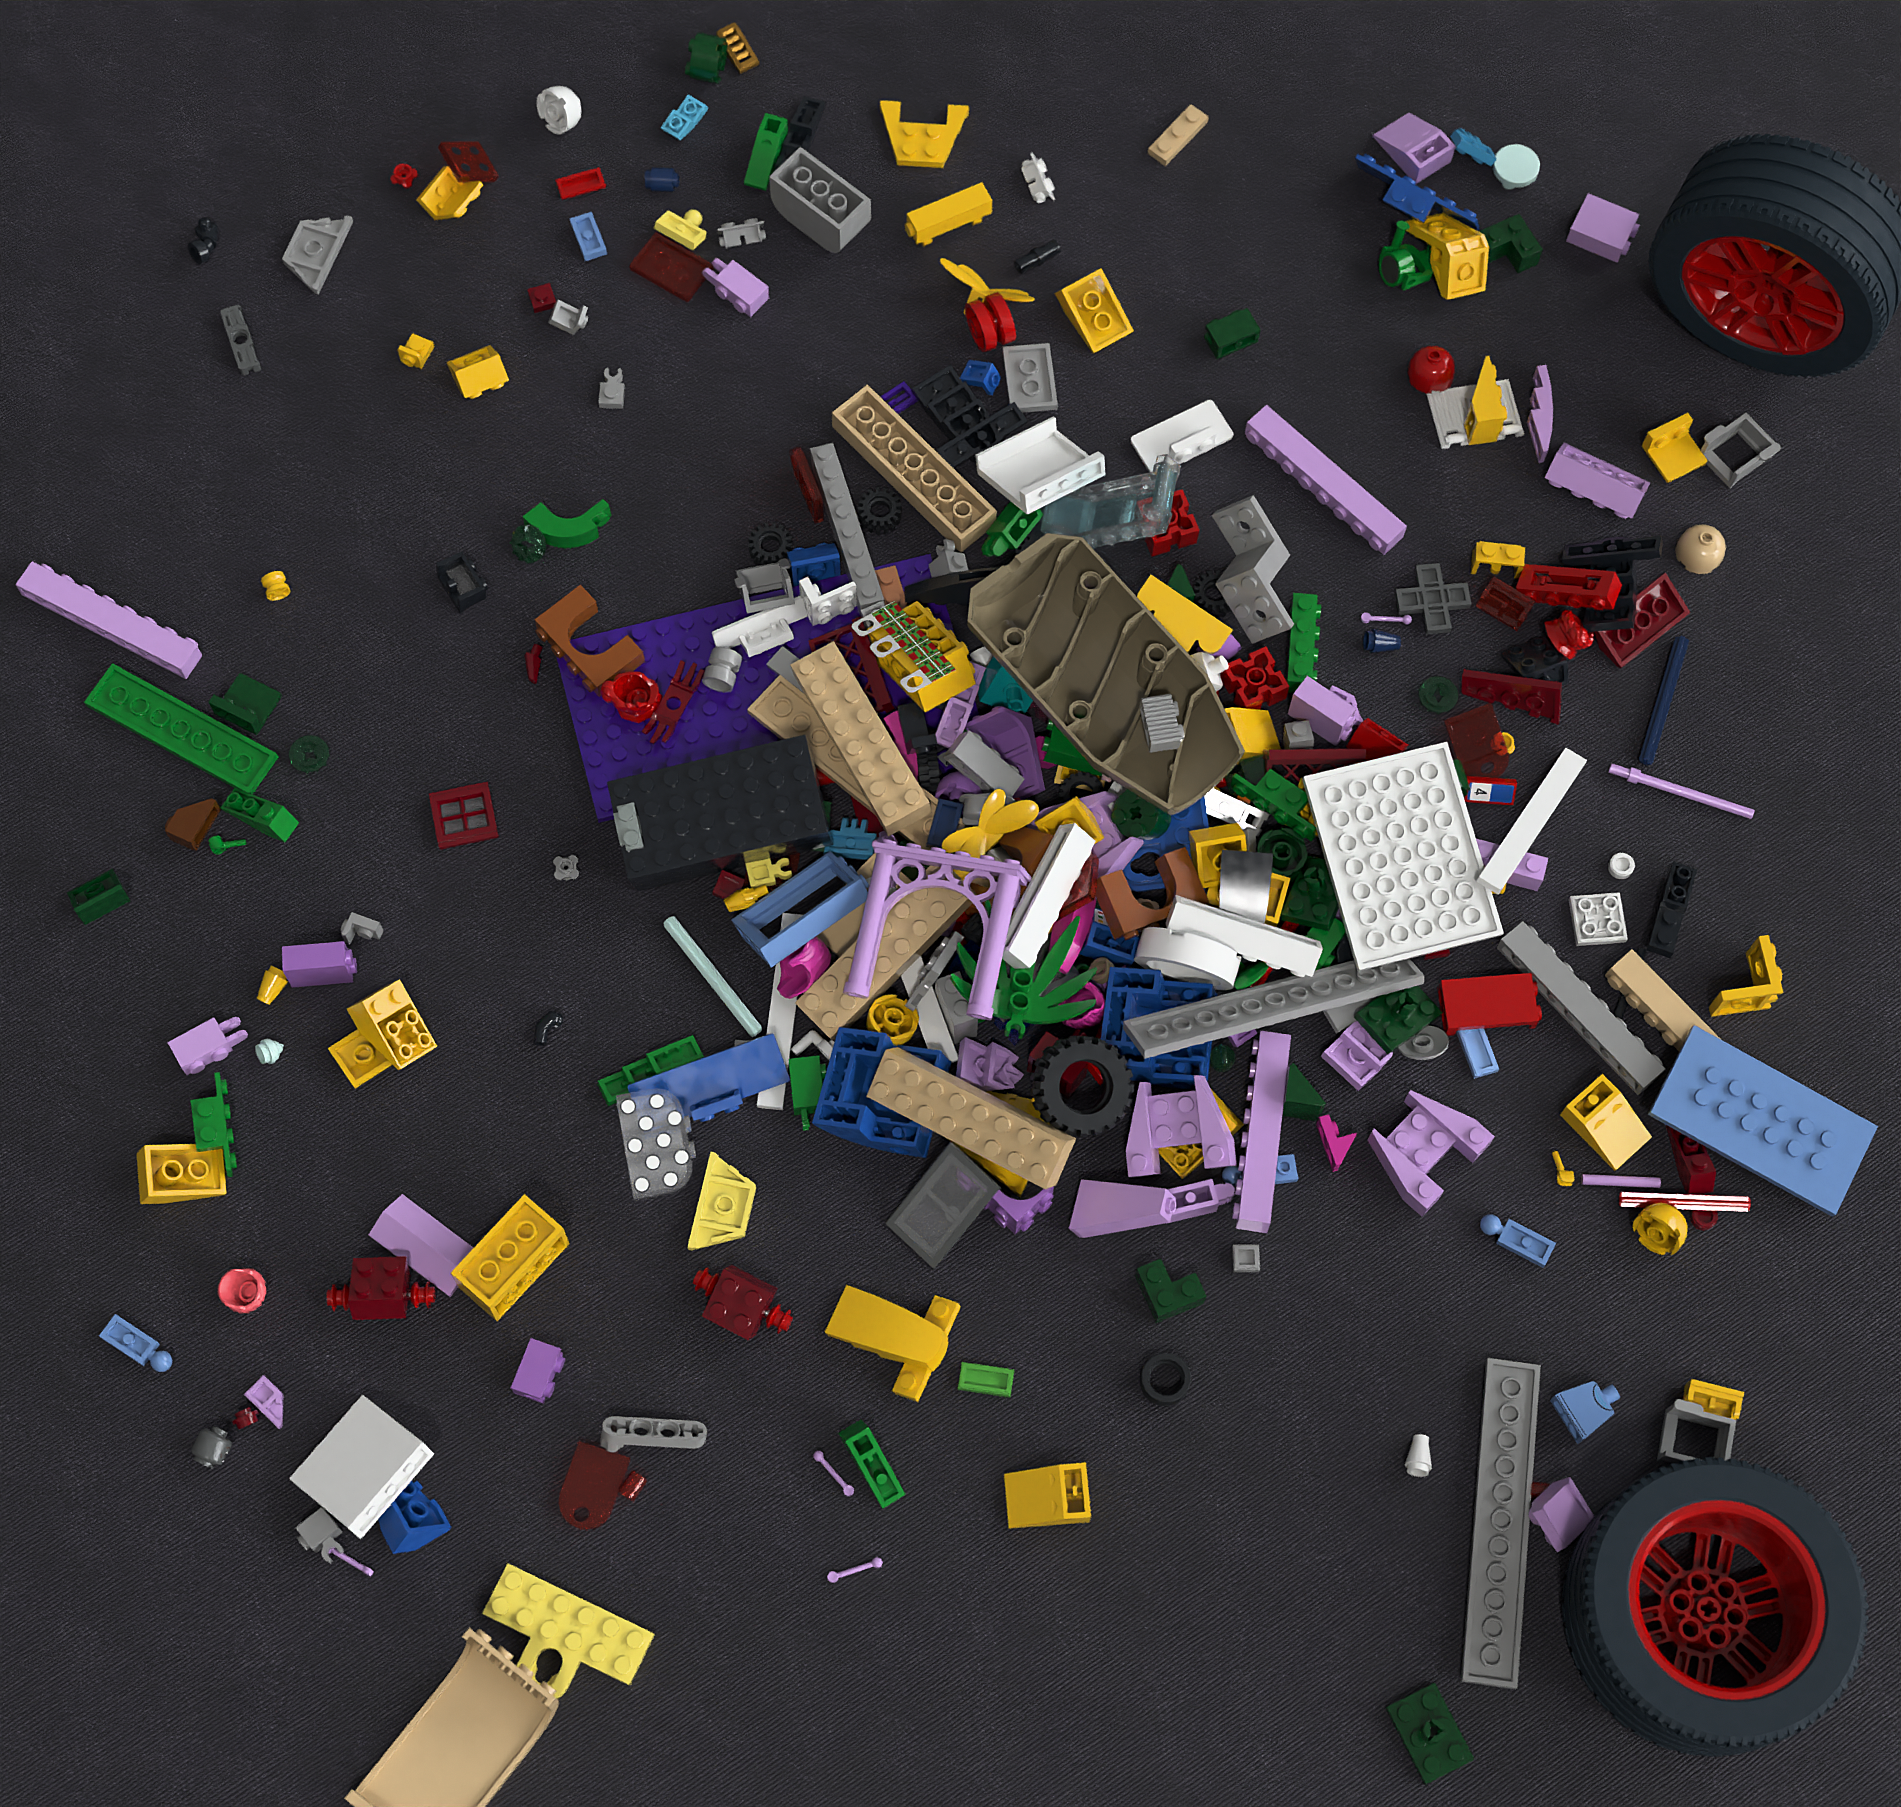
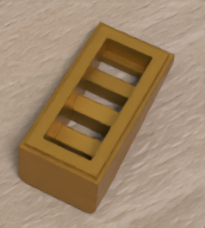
[716,22,760,74]

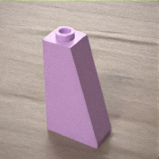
[1069,1179,1176,1238]

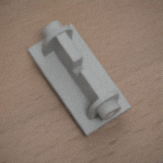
[717,218,766,248]

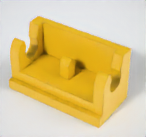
[1683,1379,1744,1420]

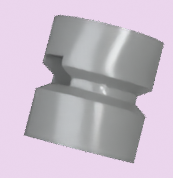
[702,647,742,693]

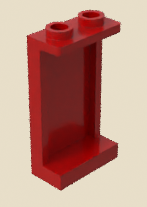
[1437,973,1542,1036]

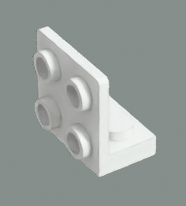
[799,577,857,626]

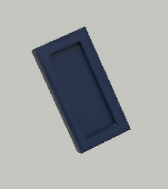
[926,799,963,849]

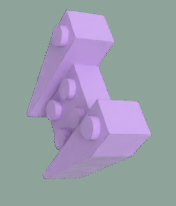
[1027,791,1144,900]
[1126,1075,1237,1177]
[1368,1091,1495,1217]

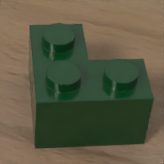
[1479,214,1543,273]
[1135,1259,1207,1323]

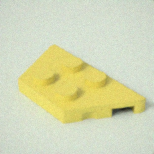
[688,1152,756,1250]

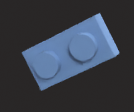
[570,212,607,261]

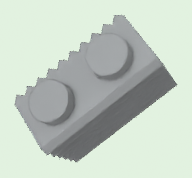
[1139,694,1184,753]

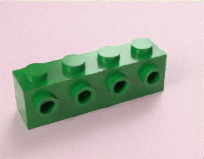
[1285,593,1321,694]

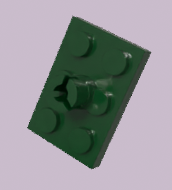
[1280,856,1339,931]
[1354,985,1442,1055]
[1385,1683,1475,1785]

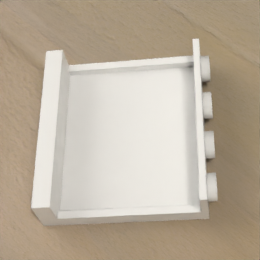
[976,416,1105,514]
[289,1395,434,1539]

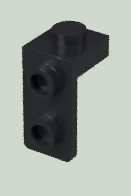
[897,703,937,755]

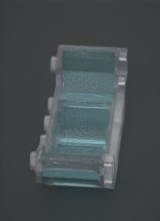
[1040,454,1181,549]

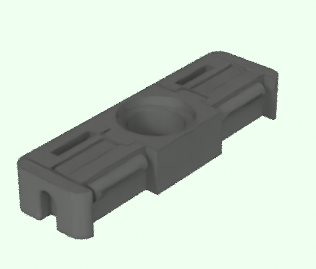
[220,305,261,375]

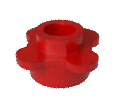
[390,164,418,188]

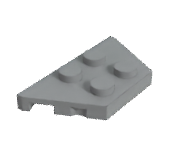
[282,216,353,295]
[905,931,964,1012]

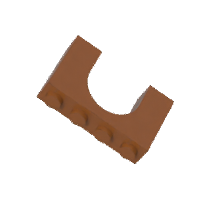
[535,585,645,697]
[964,827,1054,917]
[1091,847,1209,941]

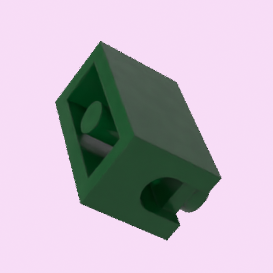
[1204,308,1261,359]

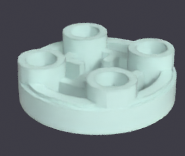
[1493,144,1540,190]

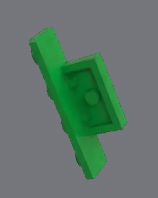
[1231,769,1316,841]
[191,1072,237,1177]

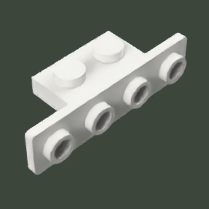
[712,596,807,657]

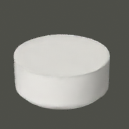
[1608,853,1635,879]

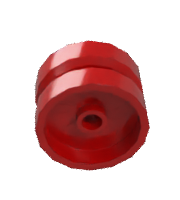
[965,292,1016,352]

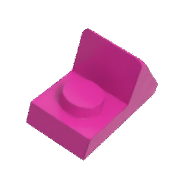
[1316,1114,1357,1172]

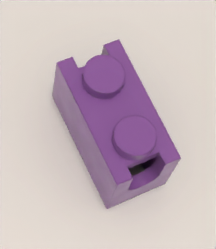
[511,1338,565,1404]

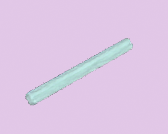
[664,916,762,1037]

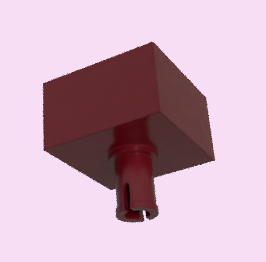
[1027,1029,1089,1099]

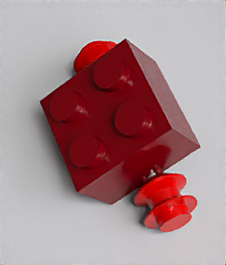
[327,1256,435,1320]
[693,1265,793,1340]

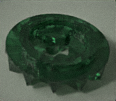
[509,524,546,564]
[1418,677,1458,714]
[289,735,330,774]

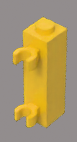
[905,182,992,246]

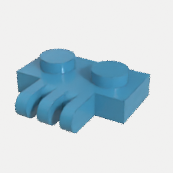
[1450,128,1497,166]
[824,818,878,860]

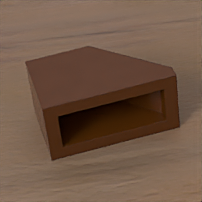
[165,798,221,851]

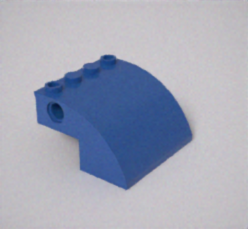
[1101,967,1218,1090]
[812,1027,952,1158]

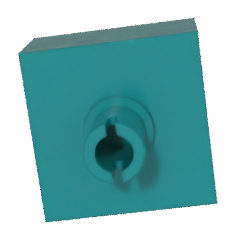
[978,656,1033,715]

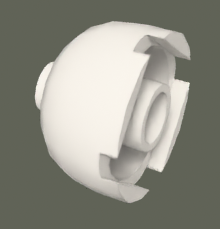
[537,86,581,134]

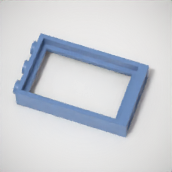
[732,851,869,967]

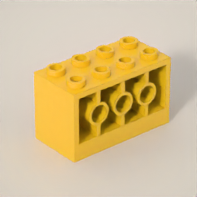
[867,601,976,713]
[451,1194,569,1321]

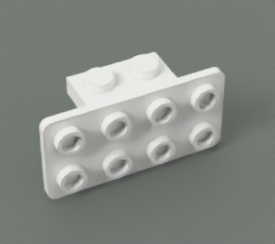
[1131,400,1233,476]

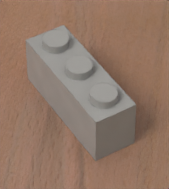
[943,730,1024,797]

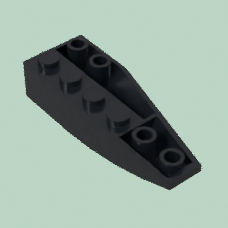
[904,567,1000,606]

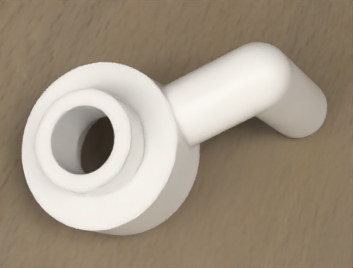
[791,1030,835,1061]

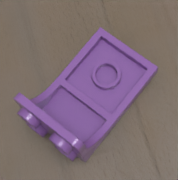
[965,706,1045,800]
[957,1167,1054,1234]

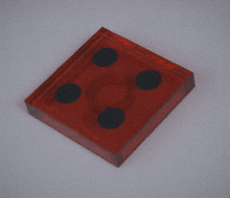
[438,141,499,182]

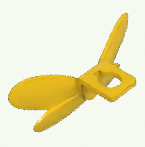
[940,258,1035,314]
[942,789,1039,881]

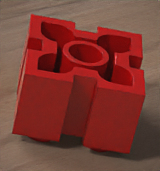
[1135,489,1200,557]
[1221,647,1290,710]

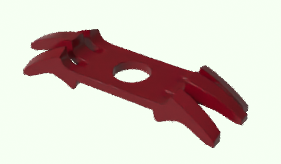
[642,660,705,744]

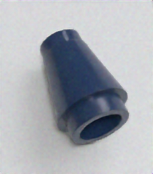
[1363,629,1401,653]

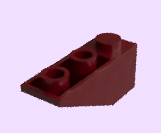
[1665,1124,1716,1194]

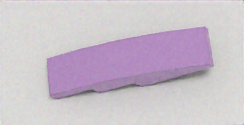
[1527,365,1553,463]
[935,661,986,748]

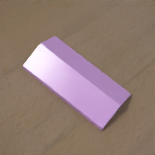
[369,1194,473,1297]

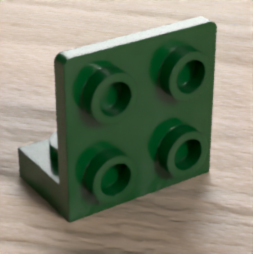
[209,673,282,735]

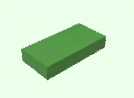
[958,1362,1014,1397]

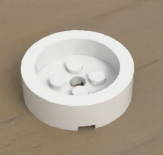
[1134,927,1241,990]

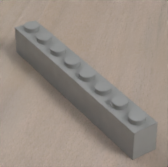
[810,443,884,618]
[1497,921,1665,1095]

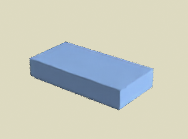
[1456,1029,1499,1079]

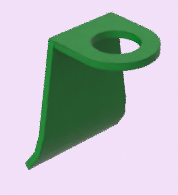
[1234,962,1268,990]

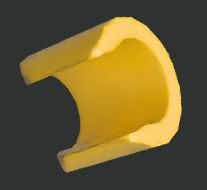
[1552,1151,1574,1186]

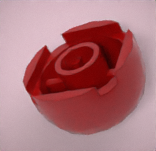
[1408,345,1455,394]

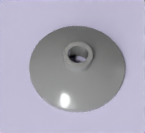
[1398,1025,1449,1060]

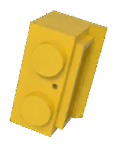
[1471,541,1525,579]

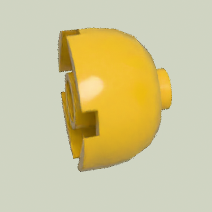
[866,994,919,1046]
[1633,1203,1688,1255]

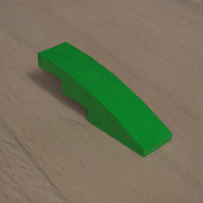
[597,1035,704,1106]

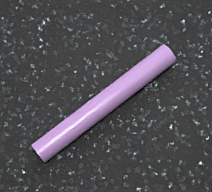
[1581,1174,1661,1188]

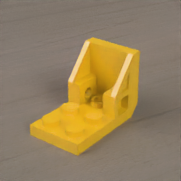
[1405,213,1489,300]

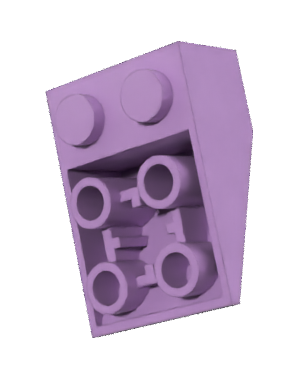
[1373,113,1456,184]

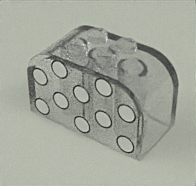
[616,1089,696,1201]

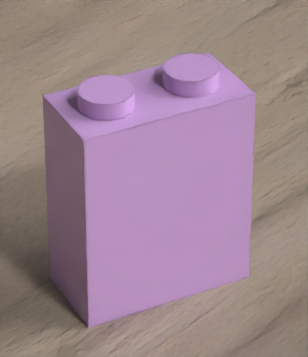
[1566,193,1640,262]
[1288,676,1357,746]

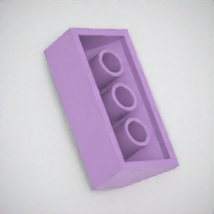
[1545,443,1650,519]

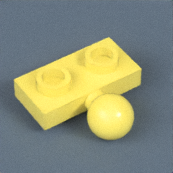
[654,209,707,250]

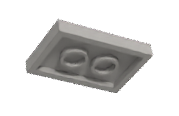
[1002,343,1058,413]

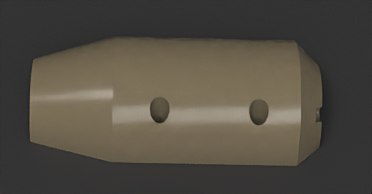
[967,533,1245,815]

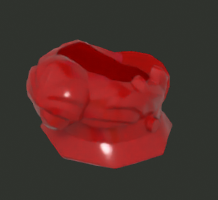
[1544,610,1594,659]
[600,671,662,723]

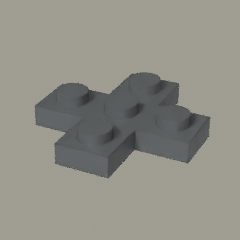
[1395,563,1471,635]

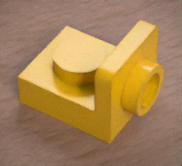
[397,333,435,369]

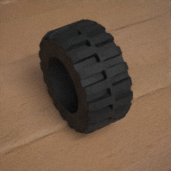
[1029,1036,1134,1137]

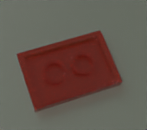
[629,232,714,303]

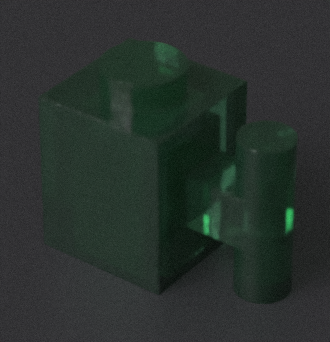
[1224,754,1265,796]

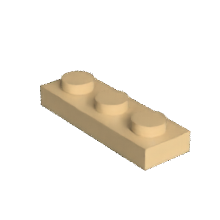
[1148,105,1209,166]

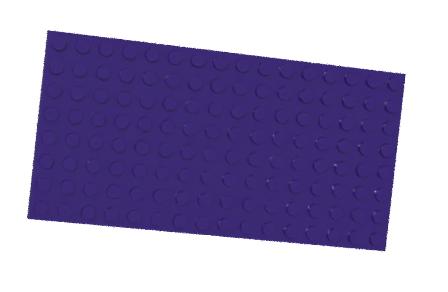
[556,554,979,823]

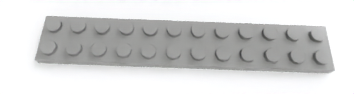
[1123,959,1424,1059]
[1461,1358,1541,1689]

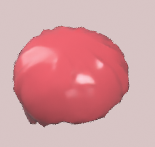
[218,1268,267,1313]

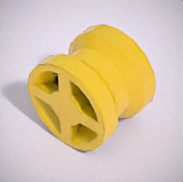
[261,571,290,601]

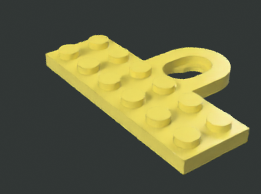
[482,1564,654,1699]

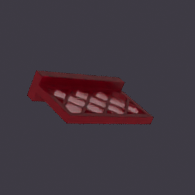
[808,617,896,714]
[1263,748,1366,787]

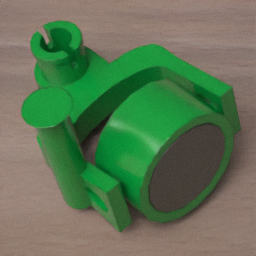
[1378,221,1433,291]

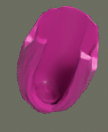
[777,937,831,999]
[1058,982,1106,1030]

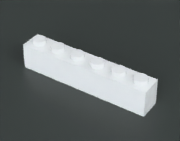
[1002,823,1095,969]
[1165,895,1323,977]

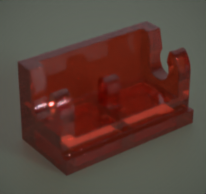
[1476,577,1535,631]

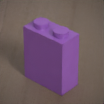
[282,941,357,988]

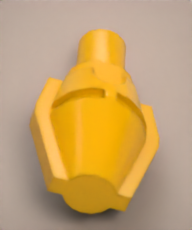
[723,884,769,912]

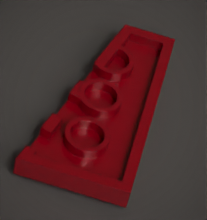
[1462,669,1562,725]

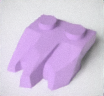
[1321,1021,1393,1091]
[956,1037,1024,1091]

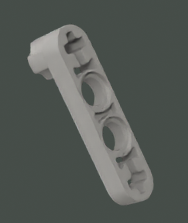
[600,1416,707,1452]

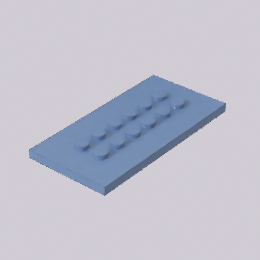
[1648,1025,1878,1217]

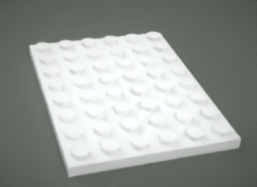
[1302,742,1504,971]

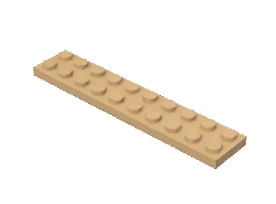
[747,675,968,850]

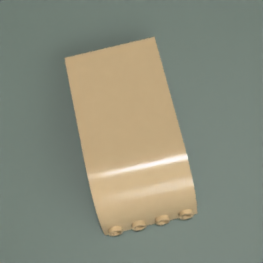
[345,1628,559,1807]

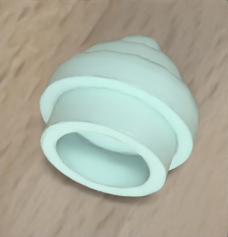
[255,1038,283,1064]

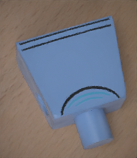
[1550,1381,1620,1444]

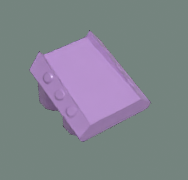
[1529,1477,1594,1552]

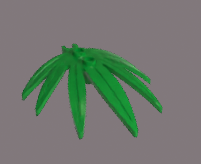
[950,900,1097,1039]

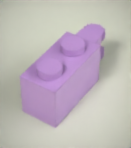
[702,258,769,317]
[168,1016,248,1075]
[1166,1179,1235,1224]

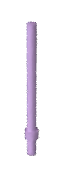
[1608,763,1755,819]

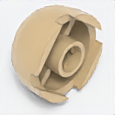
[1675,525,1726,574]

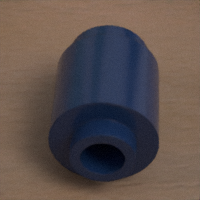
[645,167,679,192]

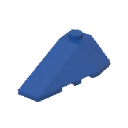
[378,1481,451,1554]

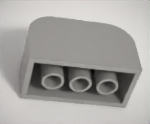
[769,147,871,253]

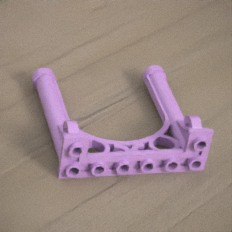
[843,839,1032,1020]

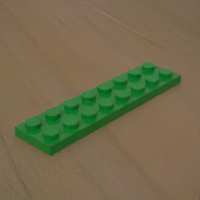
[84,663,279,795]

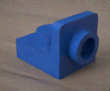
[960,360,1001,395]

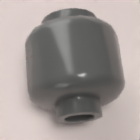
[191,1425,232,1468]

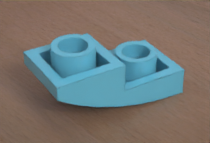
[661,95,708,140]

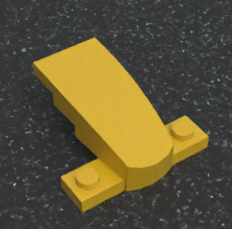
[825,1285,961,1402]

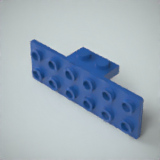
[1355,154,1480,231]
[627,1033,790,1133]

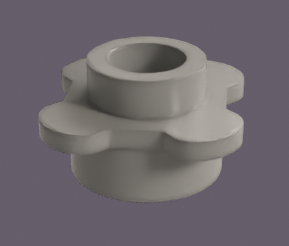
[553,855,579,880]

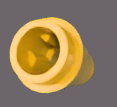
[256,966,288,1005]

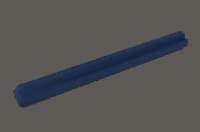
[1639,636,1689,766]

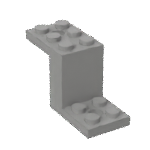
[1212,495,1294,644]

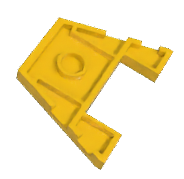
[880,101,969,168]

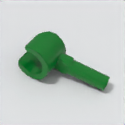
[208,835,246,855]

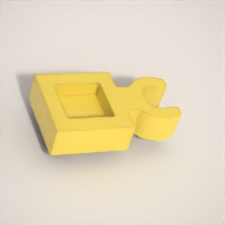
[745,858,792,889]

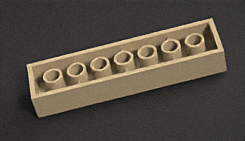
[832,385,997,553]
[790,641,932,837]
[795,866,977,1041]
[866,1047,1076,1189]

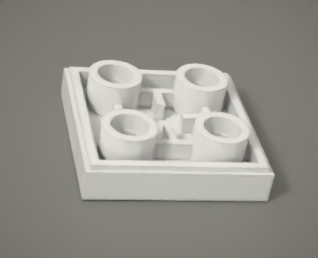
[1569,893,1628,946]

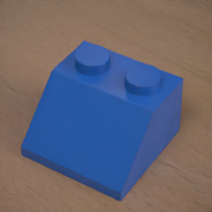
[787,543,841,587]

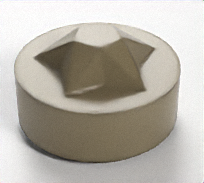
[1089,957,1115,984]

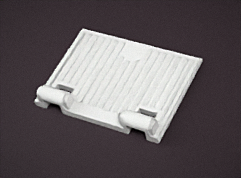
[1426,379,1524,449]

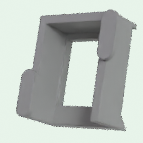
[1701,413,1781,488]
[734,559,795,614]
[1657,1399,1736,1464]

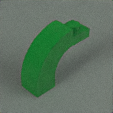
[523,499,611,548]

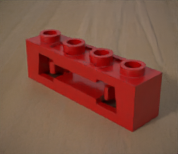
[1516,564,1622,610]

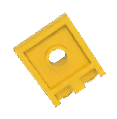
[1709,935,1783,1017]

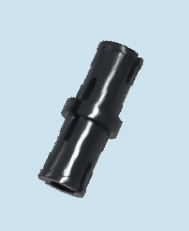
[1014,239,1061,274]

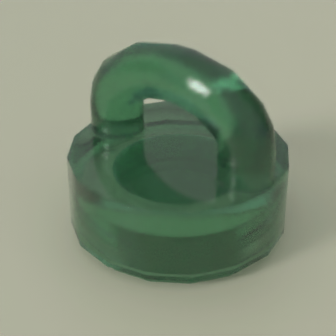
[1210,1044,1235,1072]

